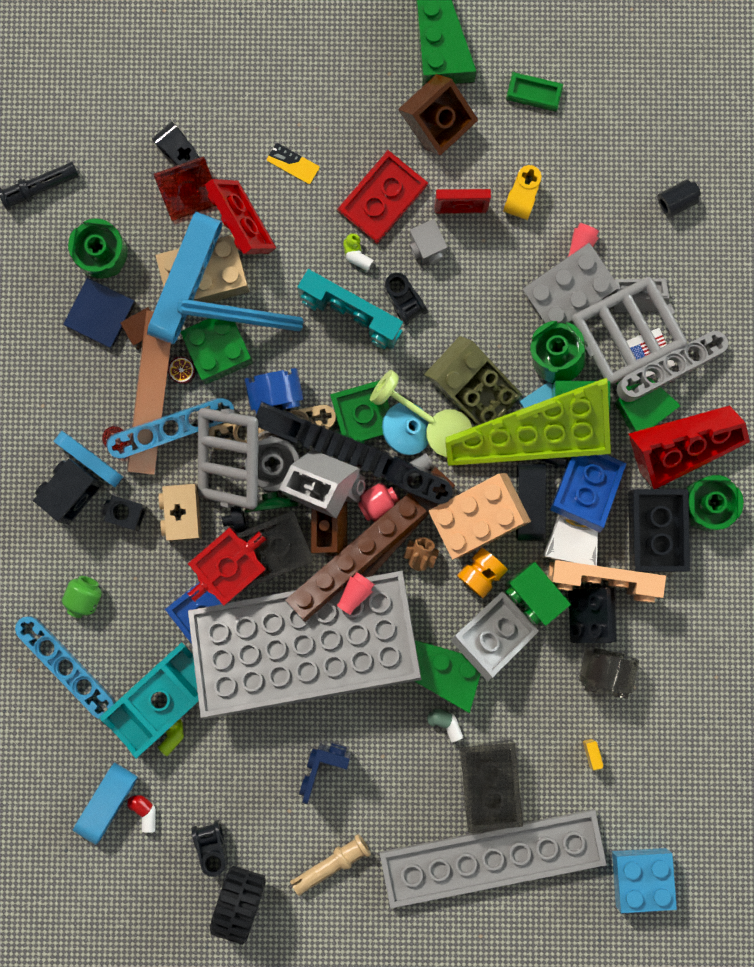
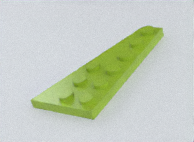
[445,378,611,466]

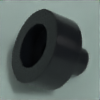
[222,506,247,533]

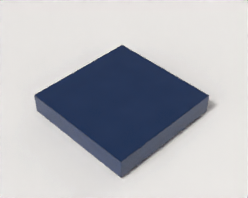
[63,278,136,349]

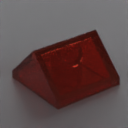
[153,156,215,221]

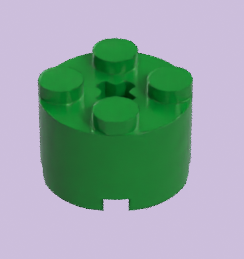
[68,219,128,279]
[530,321,586,384]
[686,475,744,531]

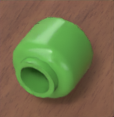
[62,576,102,618]

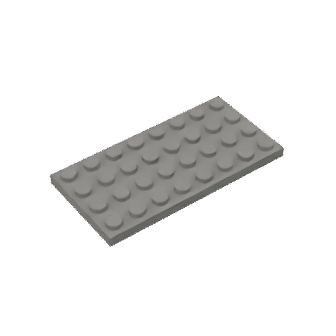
[188,571,421,720]

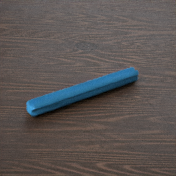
[177,299,304,331]

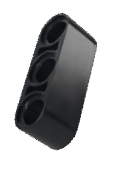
[516,463,546,542]

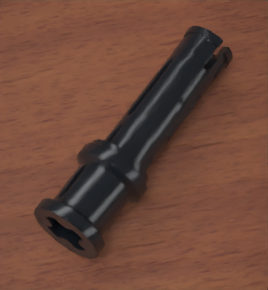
[0,161,79,211]

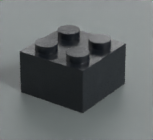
[33,459,104,525]

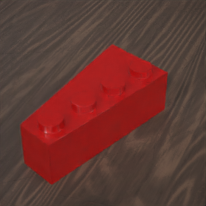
[628,405,750,489]

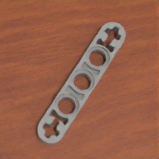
[617,331,728,402]

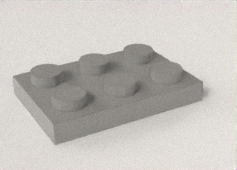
[522,243,619,324]
[450,591,539,681]

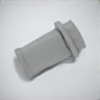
[407,453,434,483]

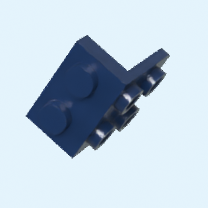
[299,742,351,805]

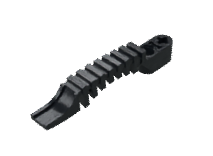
[255,401,453,504]

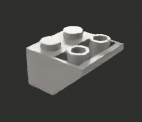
[279,450,360,518]

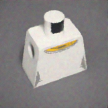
[543,515,598,566]

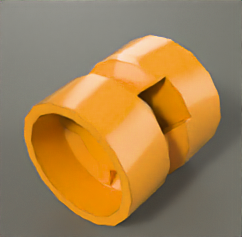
[457,547,508,599]

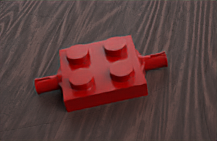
[187,527,267,606]

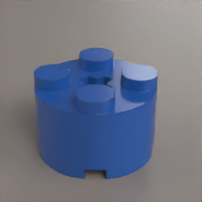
[244,368,304,414]

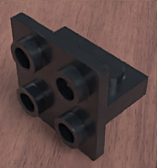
[568,588,617,644]

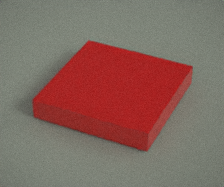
[434,189,491,214]

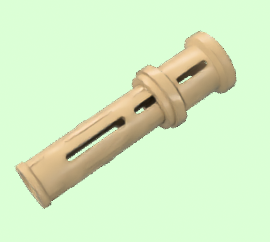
[290,834,371,896]

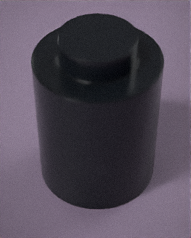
[657,179,701,218]

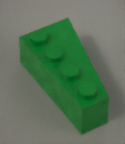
[415,640,481,713]

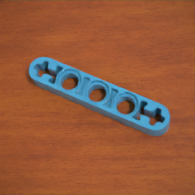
[106,398,234,458]
[15,616,116,719]

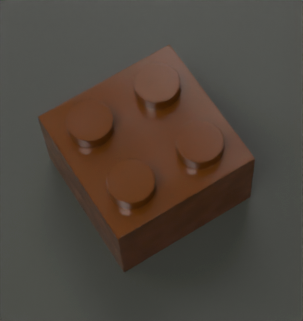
[398,74,478,156]

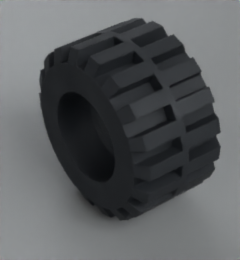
[210,865,266,945]

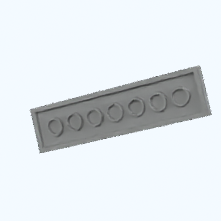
[380,809,607,909]

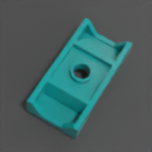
[297,269,403,350]
[99,643,199,759]

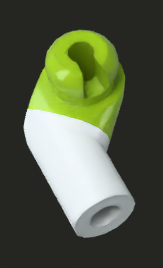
[343,234,374,272]

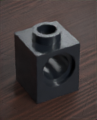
[102,495,147,532]

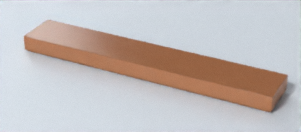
[127,310,171,475]

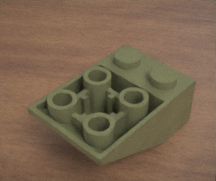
[424,336,522,425]

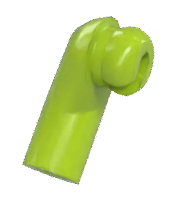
[157,719,184,756]

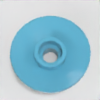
[382,403,429,455]

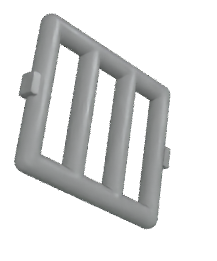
[572,277,687,385]
[198,408,258,509]

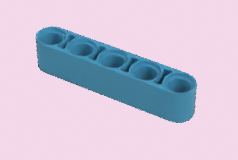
[147,212,223,344]

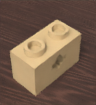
[158,484,202,542]

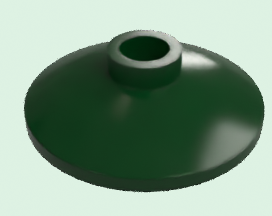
[244,492,299,513]

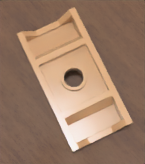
[548,560,666,603]

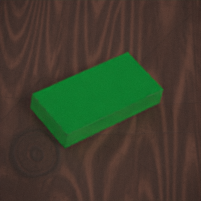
[506,72,564,112]

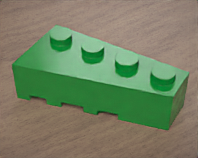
[415,0,477,86]

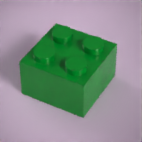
[180,318,254,385]
[505,562,571,626]

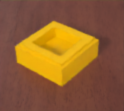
[583,739,603,771]

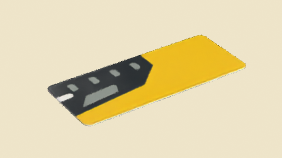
[267,143,320,184]

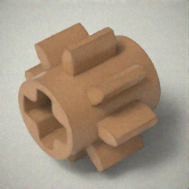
[404,537,439,571]

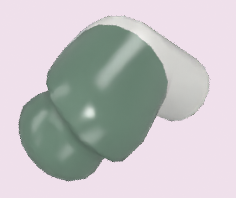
[427,709,464,742]

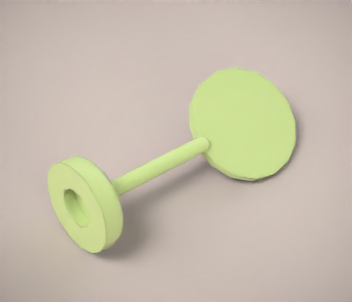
[370,370,472,457]

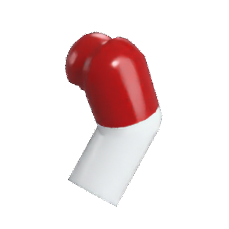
[127,795,156,833]

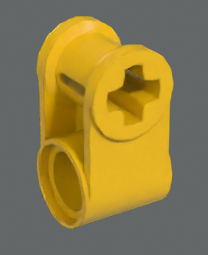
[503,165,542,221]

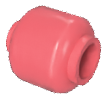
[358,483,400,522]

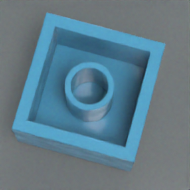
[612,848,677,913]

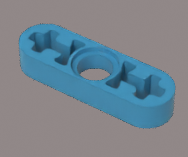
[54,430,123,488]

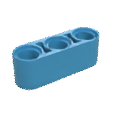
[73,763,138,845]

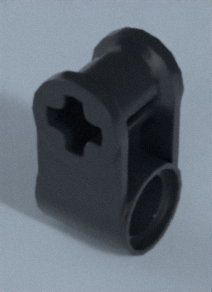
[152,121,201,174]
[384,272,428,326]
[192,820,228,877]

